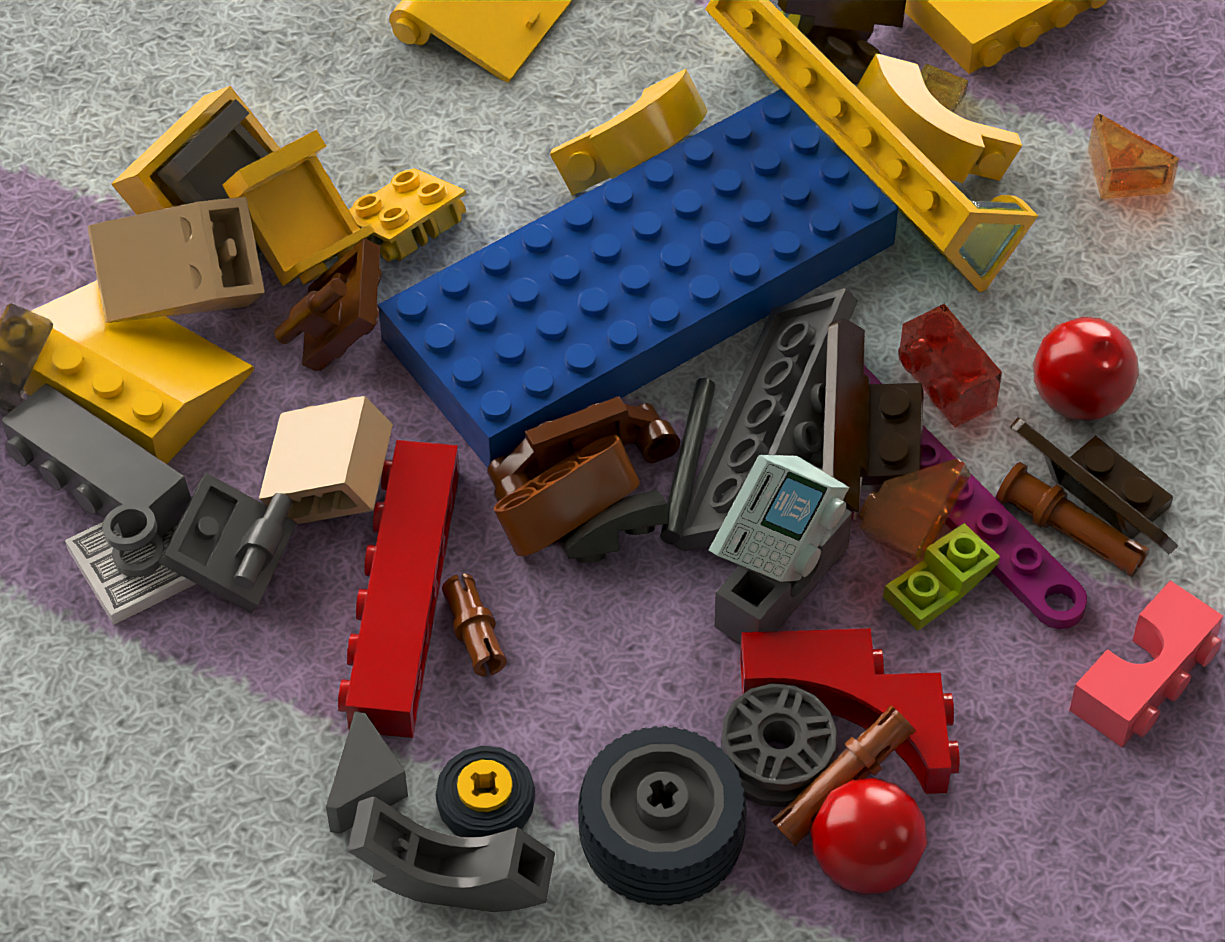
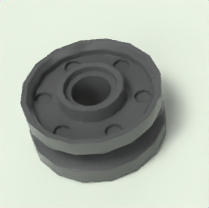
[721,684,837,807]

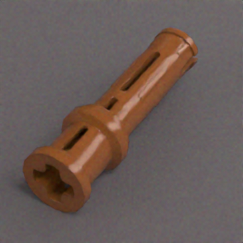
[996,462,1150,577]

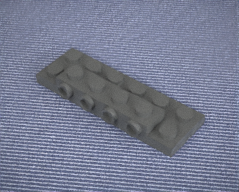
[675,288,858,551]

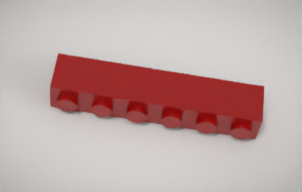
[338,440,460,738]

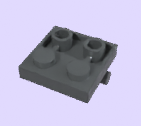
[158,473,297,613]

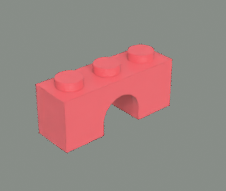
[1069,580,1223,747]

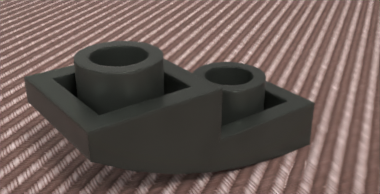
[560,490,669,563]

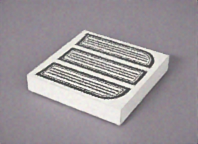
[65,522,196,625]

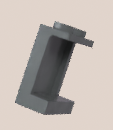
[157,99,269,254]

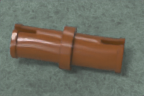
[442,573,507,677]

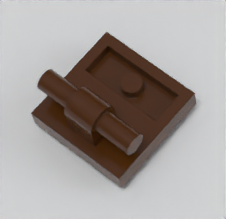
[274,238,382,371]

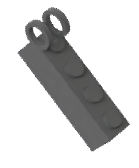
[1,383,191,577]

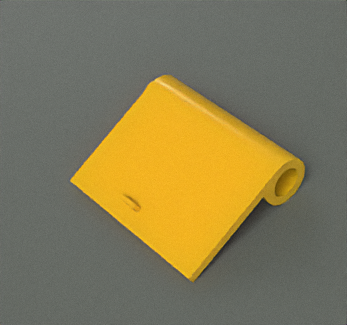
[389,0,573,83]

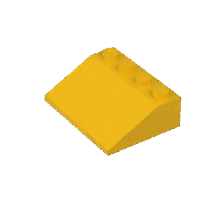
[0,280,254,464]

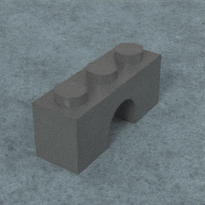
[714,509,852,644]

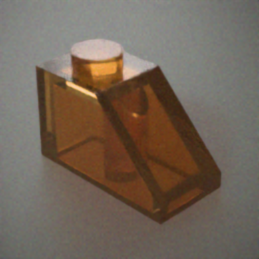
[859,459,971,563]

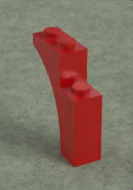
[740,628,960,794]

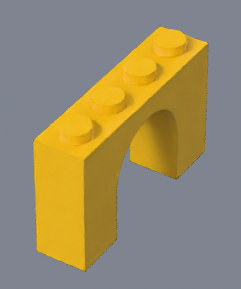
[905,0,1108,74]

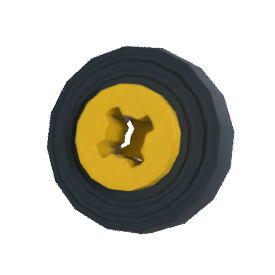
[435,746,535,837]

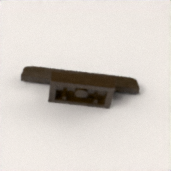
[777,0,906,84]
[822,319,924,512]
[1010,417,1178,555]

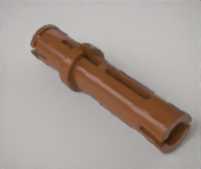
[771,705,916,846]

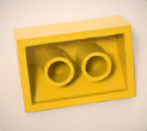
[111,86,280,215]

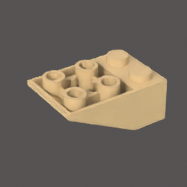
[87,197,265,323]

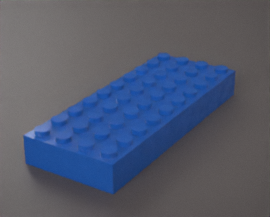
[378,89,898,468]

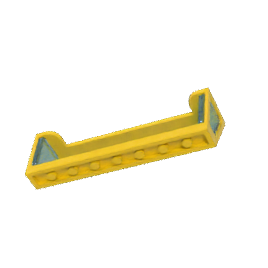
[705,0,1038,292]

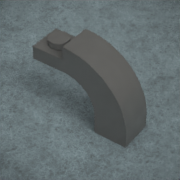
[348,796,555,912]

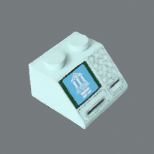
[709,455,849,582]

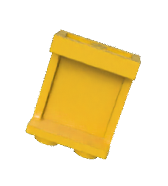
[222,129,376,286]

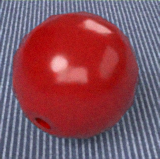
[1033,317,1139,421]
[811,778,928,895]

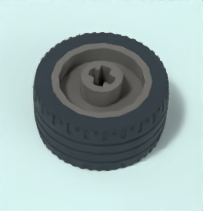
[578,726,747,906]

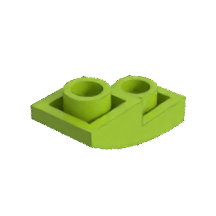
[882,523,1000,631]

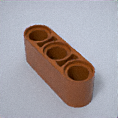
[493,435,640,556]

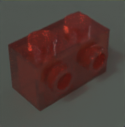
[898,303,1002,428]

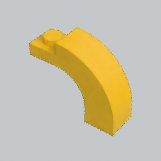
[857,53,1022,183]
[550,69,707,196]

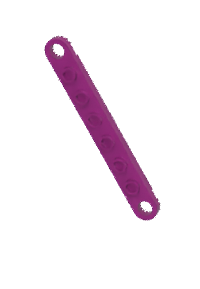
[863,365,1087,629]

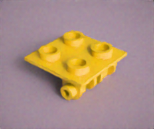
[349,168,467,262]

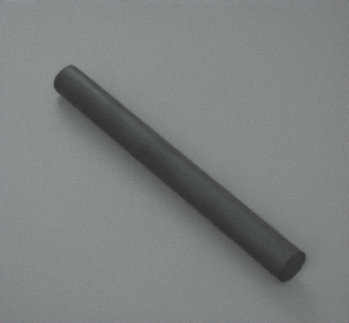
[660,378,715,544]

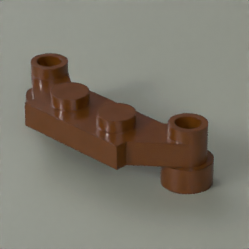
[487,396,680,502]

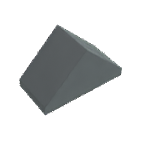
[326,712,408,834]

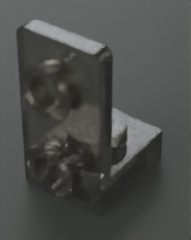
[0,303,54,417]

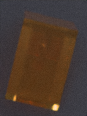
[1088,113,1180,199]

